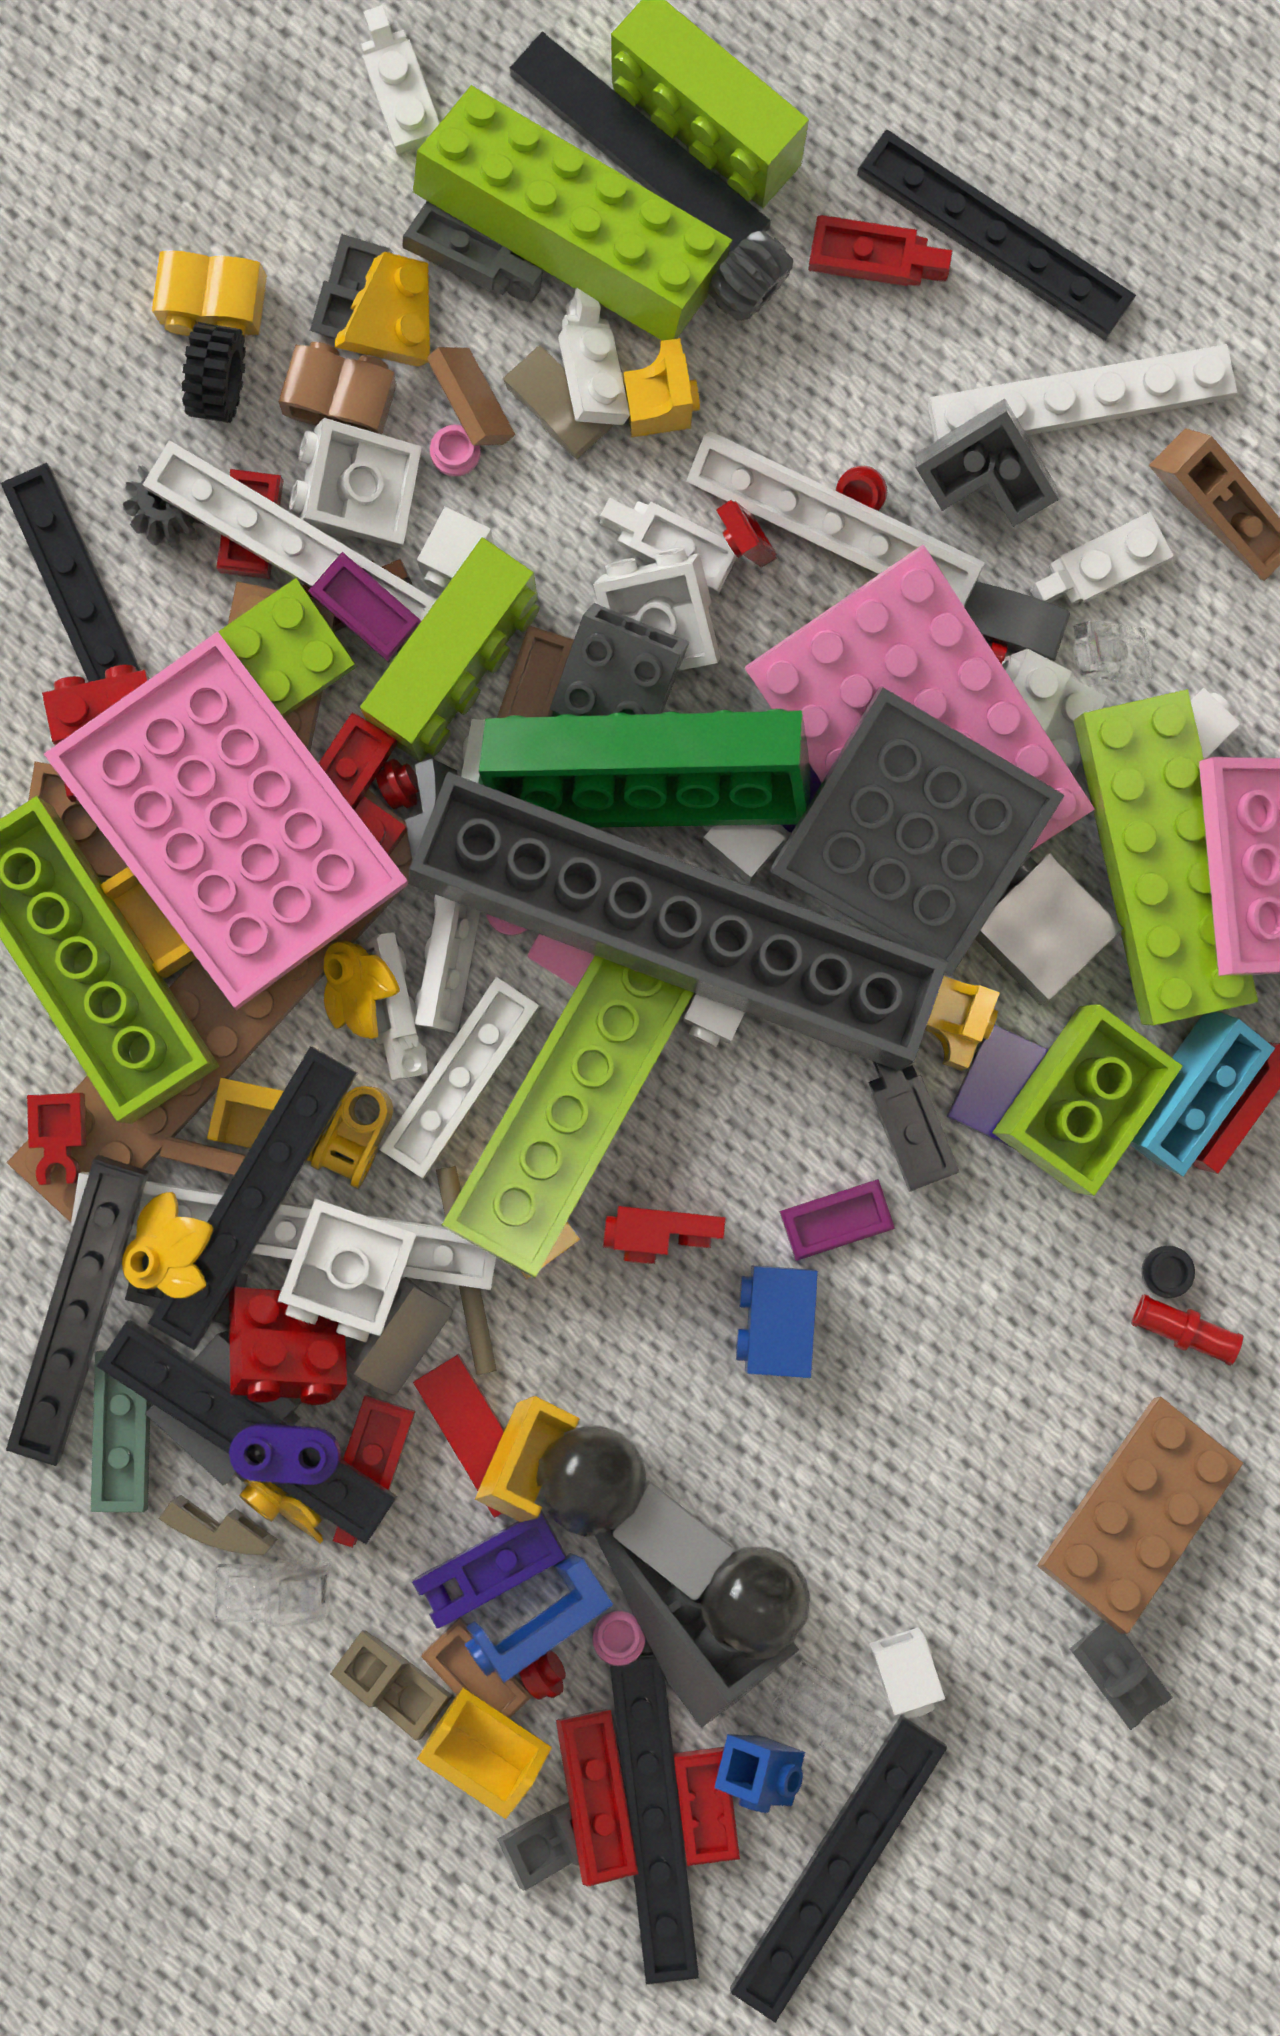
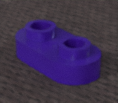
[229,1424,341,1485]

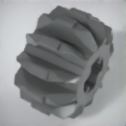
[708,231,794,321]
[123,457,203,548]

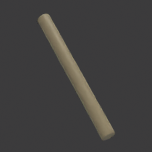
[436,1166,497,1375]

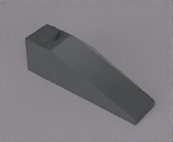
[593,1504,799,1728]

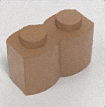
[278,342,397,435]

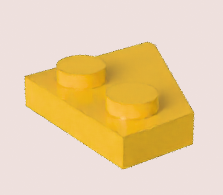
[335,252,430,366]

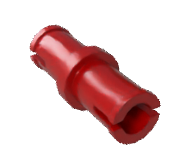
[1131,1294,1244,1366]

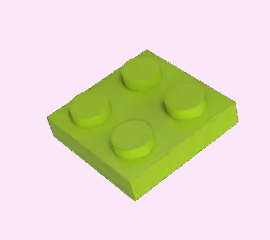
[218,578,358,718]

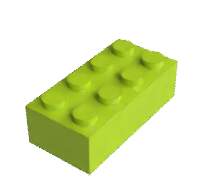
[611,0,809,209]
[359,537,540,762]

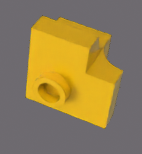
[624,338,700,437]
[925,976,1000,1071]

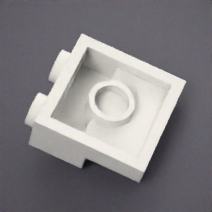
[289,418,422,549]
[593,547,721,671]
[1001,649,1107,776]
[278,1198,417,1342]

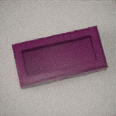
[308,552,421,663]
[779,1179,895,1261]

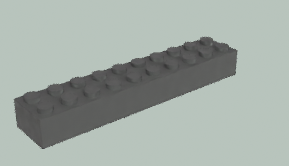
[408,772,948,1071]

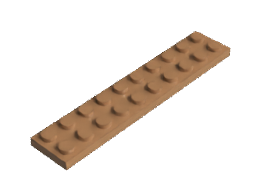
[6,789,412,1222]

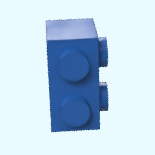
[736,1265,818,1378]

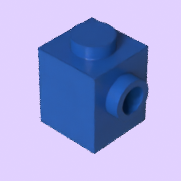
[714,1734,805,1813]

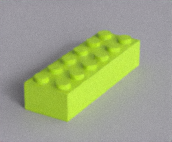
[413,85,732,341]
[1073,689,1258,1026]
[0,796,220,1124]

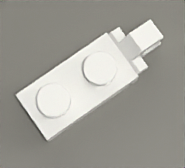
[361,5,440,154]
[558,288,630,425]
[599,498,737,597]
[1030,512,1174,606]
[359,932,428,1081]

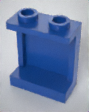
[464,1553,613,1682]

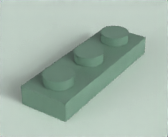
[91,1350,151,1512]

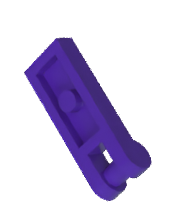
[411,1510,566,1629]

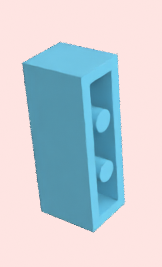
[1130,1011,1275,1177]

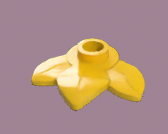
[324,941,400,1039]
[122,1192,213,1298]
[239,1479,323,1544]

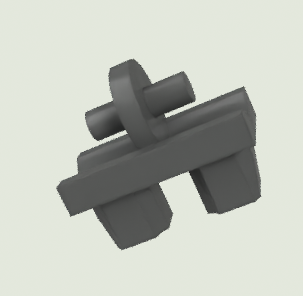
[1069,1621,1173,1730]

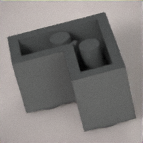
[915,398,1059,527]

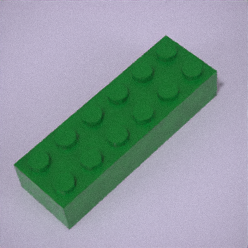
[479,709,811,828]

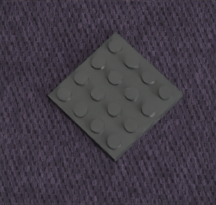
[770,685,1065,976]

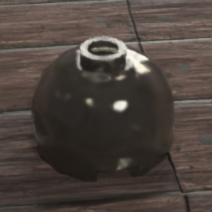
[536,1425,646,1537]
[700,1546,811,1659]

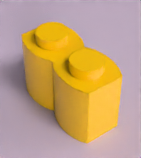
[152,251,267,339]

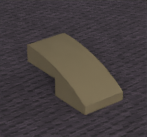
[502,345,613,460]
[159,1495,277,1555]
[330,1630,453,1741]

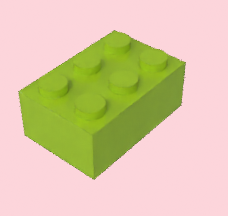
[992,1004,1183,1196]

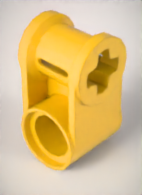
[310,1086,393,1189]

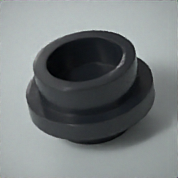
[1141,1246,1195,1298]

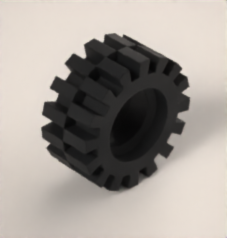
[182,322,246,423]

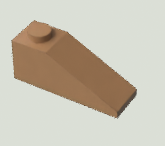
[1148,428,1280,581]

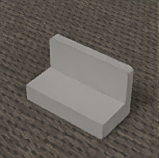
[345,1277,453,1395]
[613,1480,734,1600]

